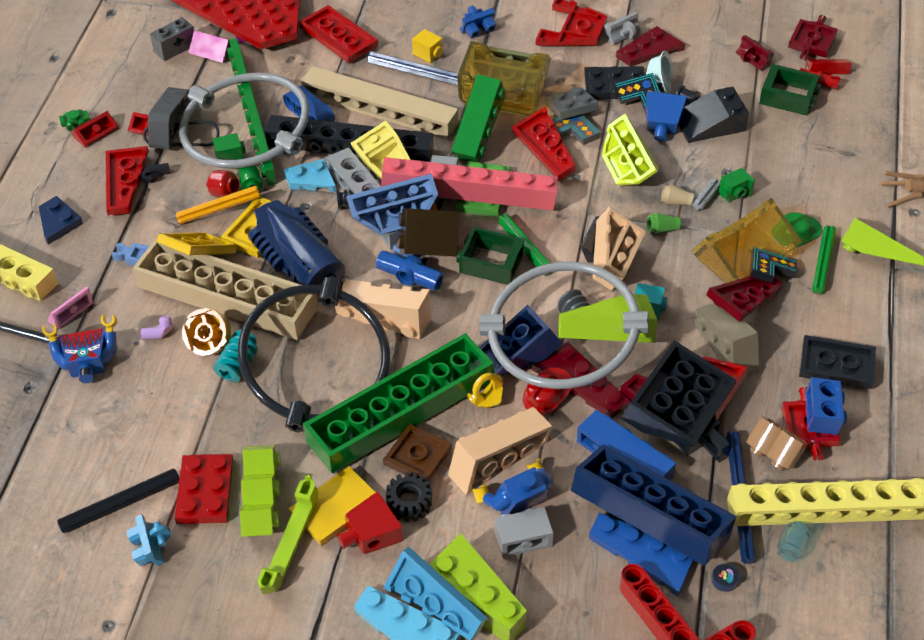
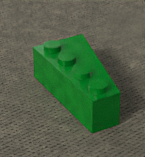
[452,74,506,162]

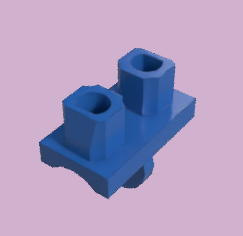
[459,5,496,39]

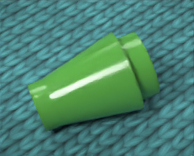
[646,212,681,234]

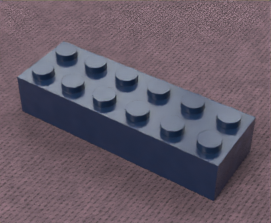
[571,445,737,566]

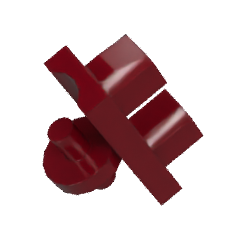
[736,35,774,71]

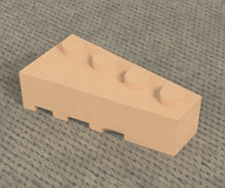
[335,279,431,340]

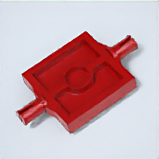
[781,387,841,461]

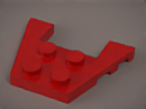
[535,0,607,46]

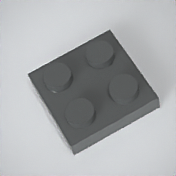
[545,87,599,120]

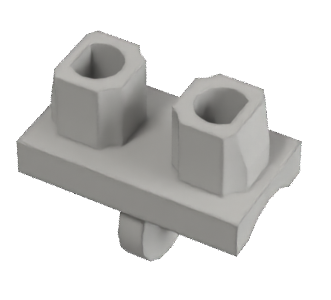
[604,12,641,44]

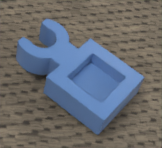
[112,243,149,266]

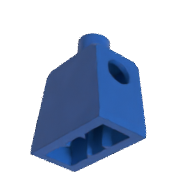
[645,91,686,142]

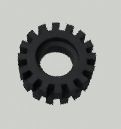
[386,472,432,522]

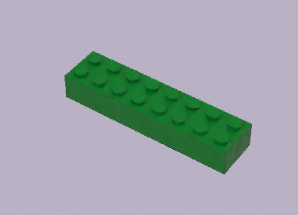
[303,333,494,474]

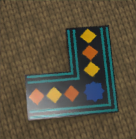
[614,73,660,114]
[750,247,797,283]

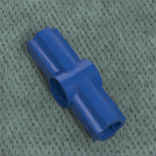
[376,250,444,291]

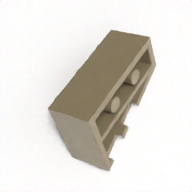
[695,303,759,377]

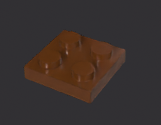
[383,424,452,482]

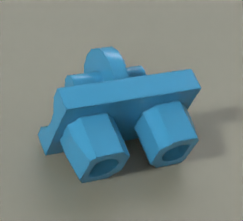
[127,514,172,566]

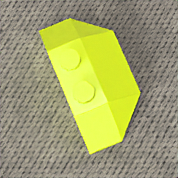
[602,114,659,186]

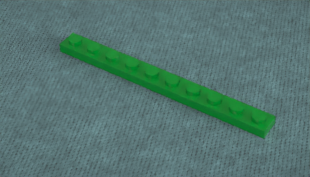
[227,38,276,186]

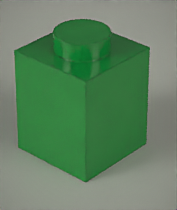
[212,133,246,160]

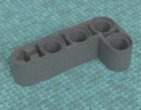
[148,87,190,150]

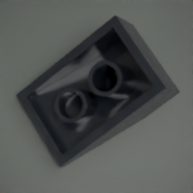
[678,86,749,143]

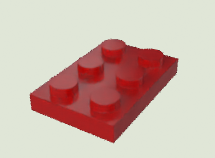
[175,454,233,524]

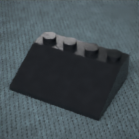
[621,340,737,447]

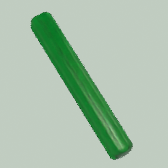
[498,213,551,276]
[812,225,836,295]

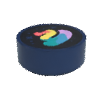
[712,564,739,592]

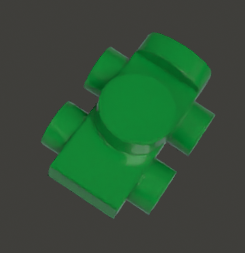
[59,109,90,131]

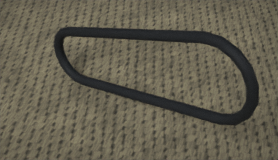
[143,120,220,146]

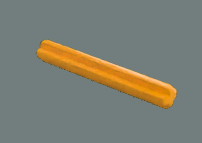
[176,186,260,224]

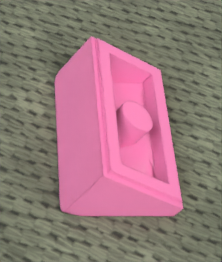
[48,286,93,329]

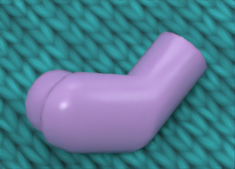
[141,315,174,340]

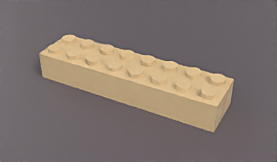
[132,238,318,340]

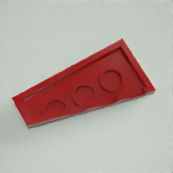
[511,106,576,181]
[105,146,149,216]

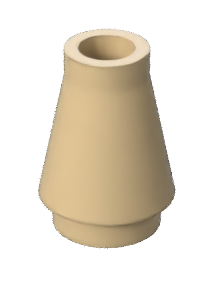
[660,184,694,206]

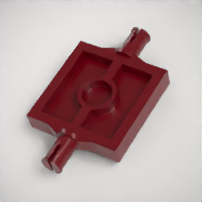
[788,15,838,61]

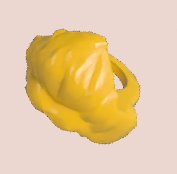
[467,373,503,408]

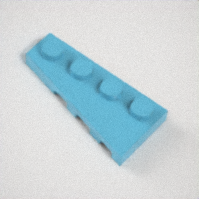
[354,585,461,640]

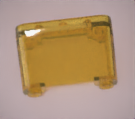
[457,41,549,116]
[691,198,802,283]

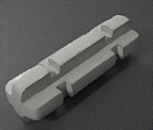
[692,178,720,211]

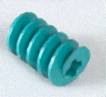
[213,330,258,383]

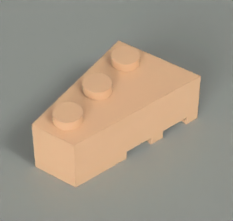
[593,207,646,290]

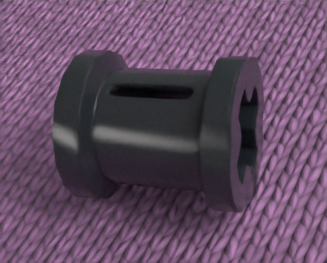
[675,85,701,105]

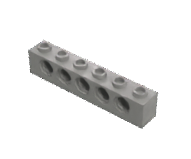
[326,148,401,250]

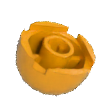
[182,308,231,356]

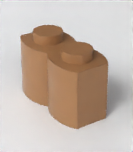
[746,416,808,471]

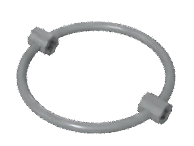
[179,73,310,169]
[479,261,649,389]

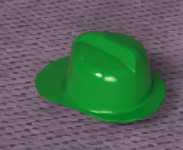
[773,212,822,248]

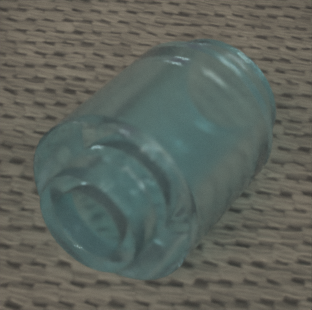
[777,522,811,562]

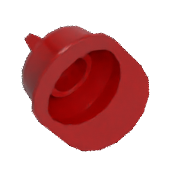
[523,368,572,416]

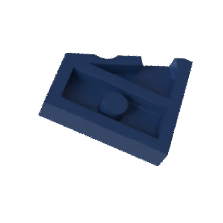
[38,196,83,245]

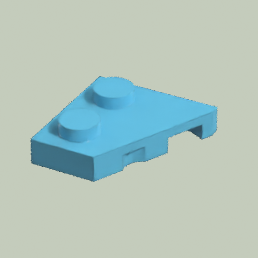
[283,159,336,192]

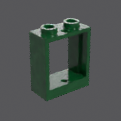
[759,64,821,116]
[456,227,525,285]

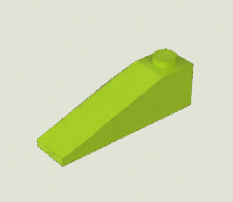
[841,217,924,266]
[558,294,657,343]

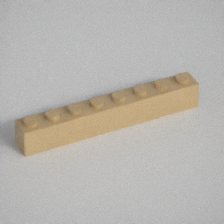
[301,66,458,139]

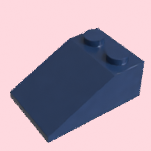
[479,305,563,376]

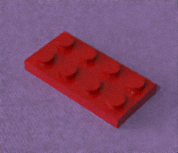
[299,5,378,63]

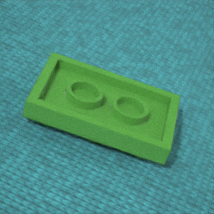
[456,161,510,217]

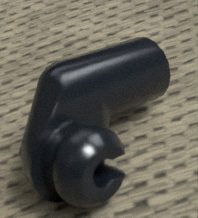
[141,163,170,183]

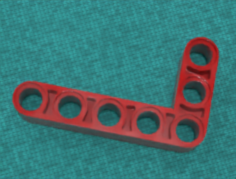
[620,564,756,640]

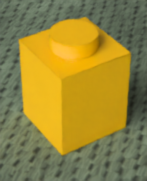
[412,29,443,63]

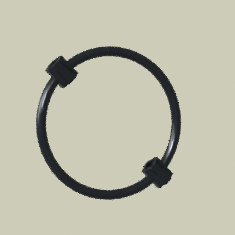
[238,276,390,433]

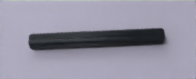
[57,468,179,533]

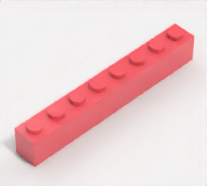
[381,157,558,210]

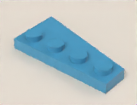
[383,547,487,640]

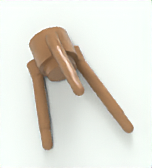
[881,171,924,208]

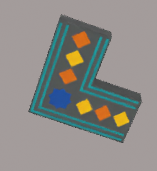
[552,114,600,145]

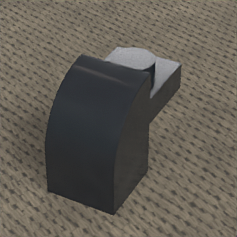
[674,417,730,463]

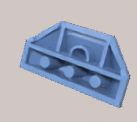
[347,173,438,235]

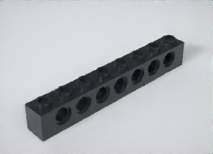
[265,115,434,162]

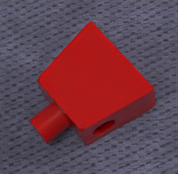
[337,492,403,554]

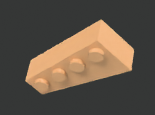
[448,407,552,495]

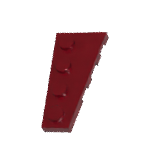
[706,276,783,322]

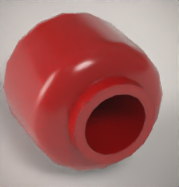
[206,170,239,198]

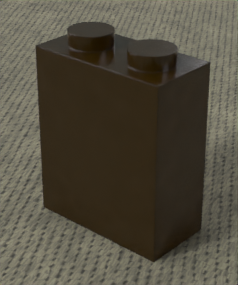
[397,208,460,257]

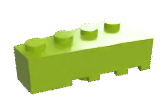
[429,533,527,640]

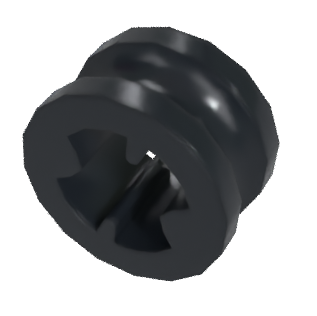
[336,190,349,209]

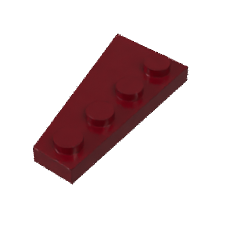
[531,342,630,418]

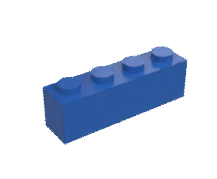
[577,409,676,481]

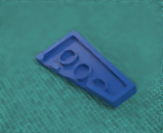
[589,513,694,597]

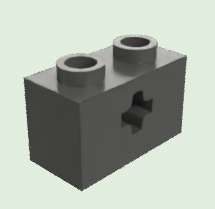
[150,17,194,61]

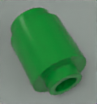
[237,165,263,190]

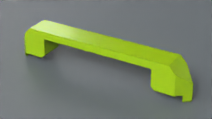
[257,474,318,594]

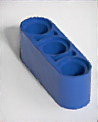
[283,86,335,122]

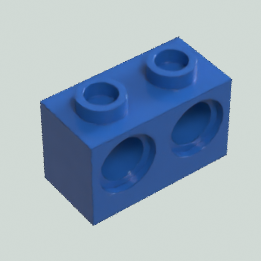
[805,377,847,435]

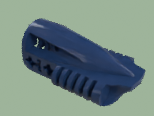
[248,200,345,285]

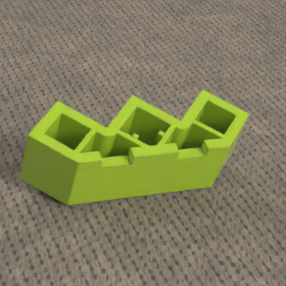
[240,445,281,537]

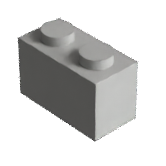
[494,507,553,558]

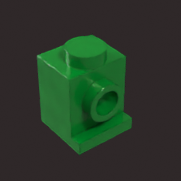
[719,168,755,203]

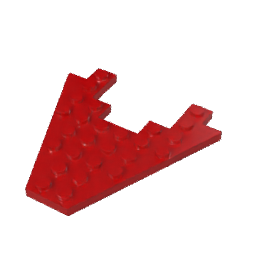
[171,0,300,50]

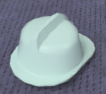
[646,51,672,94]

